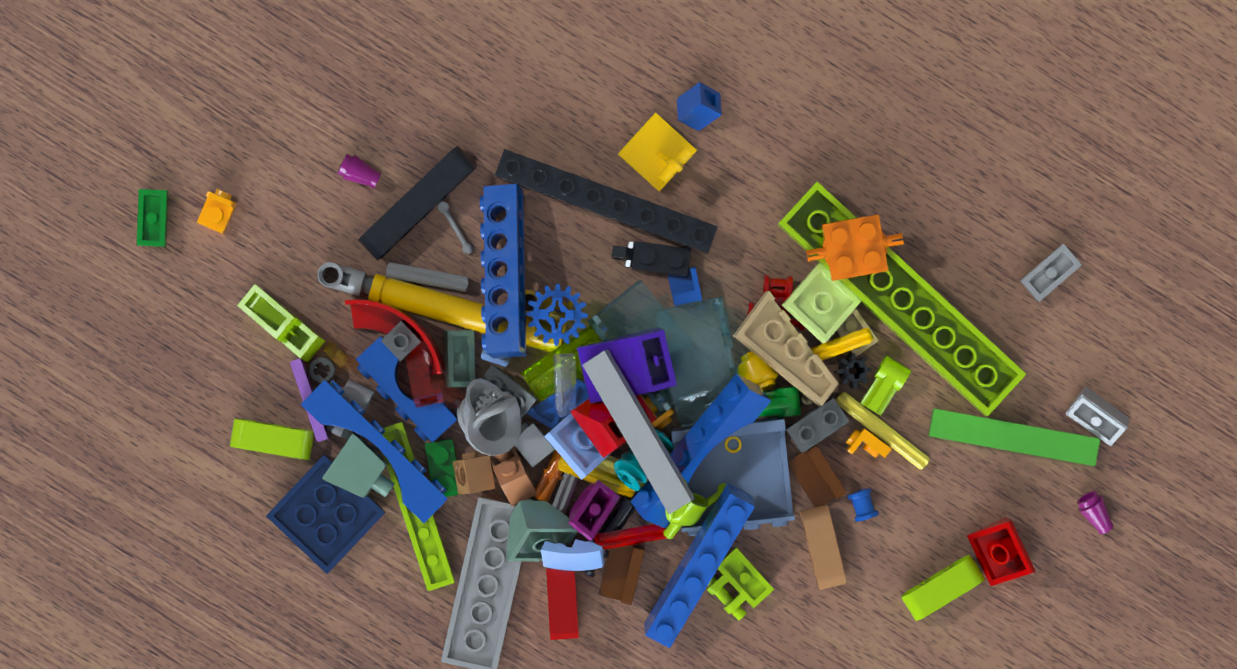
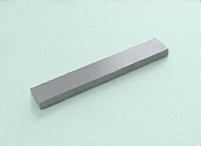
[582,350,695,514]

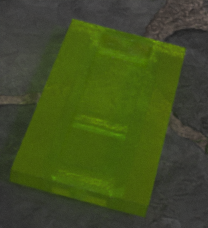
[520,325,603,402]

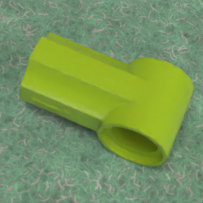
[860,356,911,416]

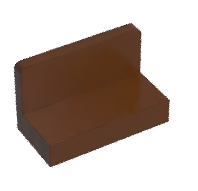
[788,445,847,507]
[599,545,645,606]

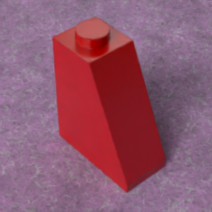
[546,568,579,640]

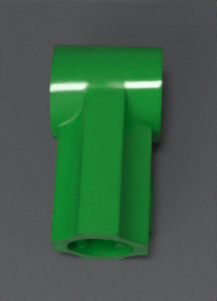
[758,387,801,417]

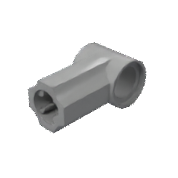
[326,379,375,440]

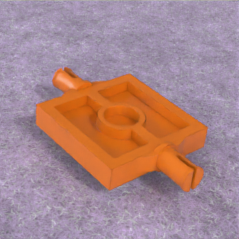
[806,214,904,281]

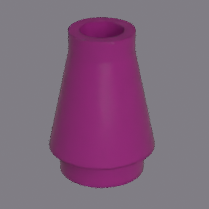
[337,154,381,188]
[1077,491,1114,535]

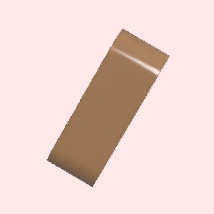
[800,505,846,590]

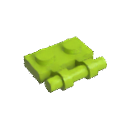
[706,547,774,621]

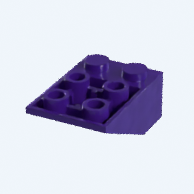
[577,327,677,403]

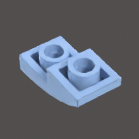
[541,539,604,571]

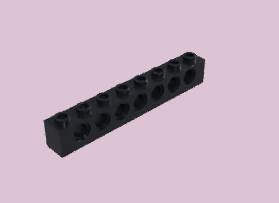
[495,149,718,254]

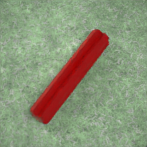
[595,524,677,550]

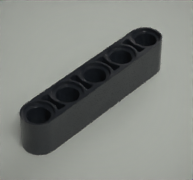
[358,146,477,261]

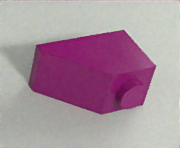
[568,480,620,541]

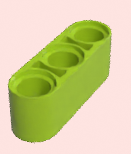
[230,418,314,460]
[901,555,985,621]

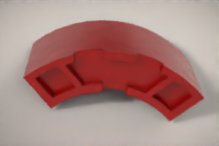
[344,300,445,377]

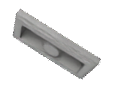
[1065,387,1130,446]

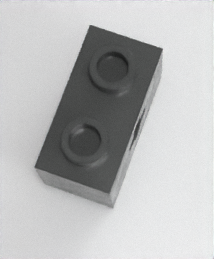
[785,397,849,453]

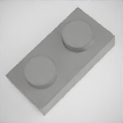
[1020,244,1082,302]

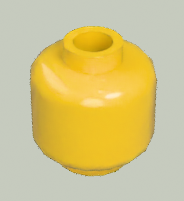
[736,351,778,391]

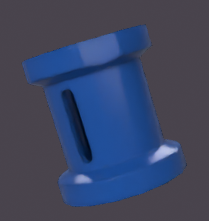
[847,487,880,522]

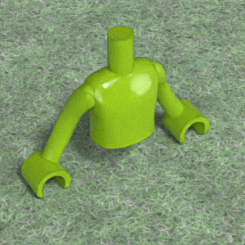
[663,476,734,539]

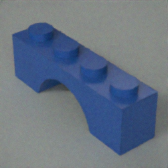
[356,336,458,443]

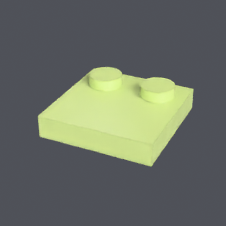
[782,263,861,343]

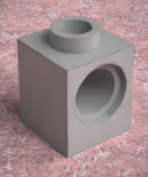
[515,422,555,467]

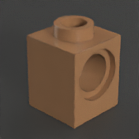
[453,451,495,494]

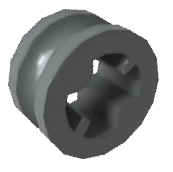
[309,357,336,383]

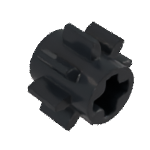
[834,353,872,389]

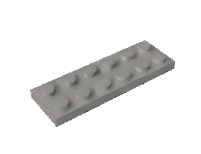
[441,496,522,669]

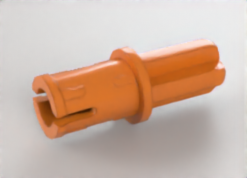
[534,450,563,502]

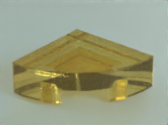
[323,341,350,368]

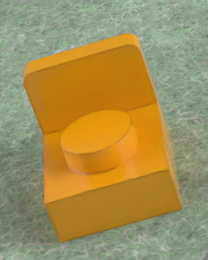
[197,189,237,234]
[639,395,674,430]
[846,427,892,458]

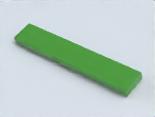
[928,408,1100,466]

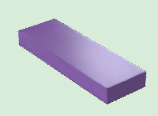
[290,359,331,442]

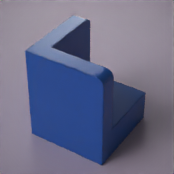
[677,82,722,131]
[668,267,702,306]

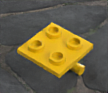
[618,112,697,192]

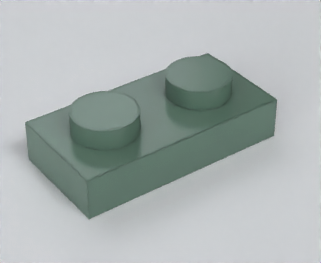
[444,330,475,387]

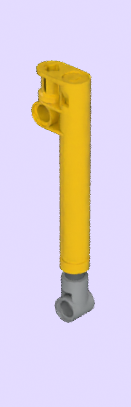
[317,262,573,355]

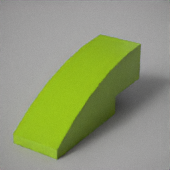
[237,284,326,363]

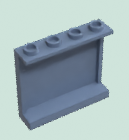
[671,417,795,536]

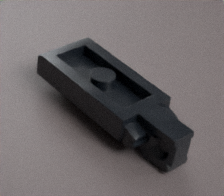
[611,241,691,278]

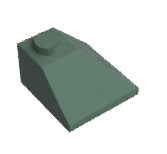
[507,499,578,562]

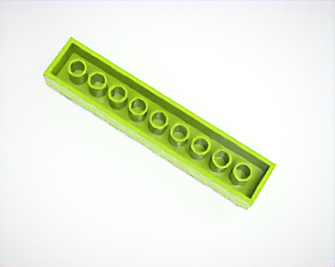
[777,182,1026,416]

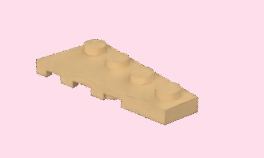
[733,291,839,406]

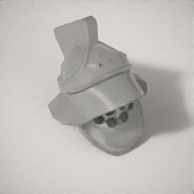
[451,378,521,456]

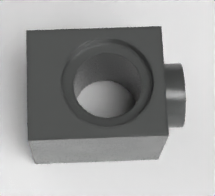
[381,320,423,361]

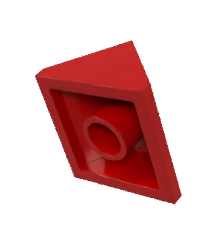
[967,517,1036,586]

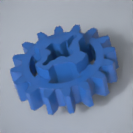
[526,284,588,346]

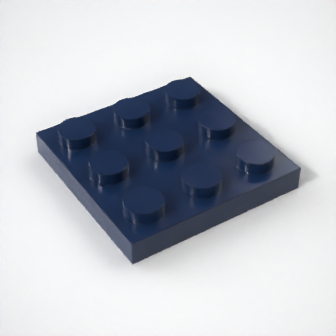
[266,454,386,574]

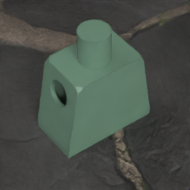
[322,433,395,498]

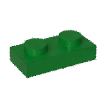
[136,189,169,247]
[425,438,461,497]

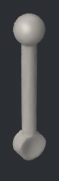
[438,202,473,254]

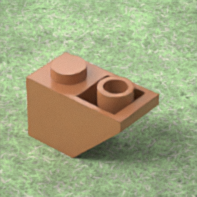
[490,445,537,506]

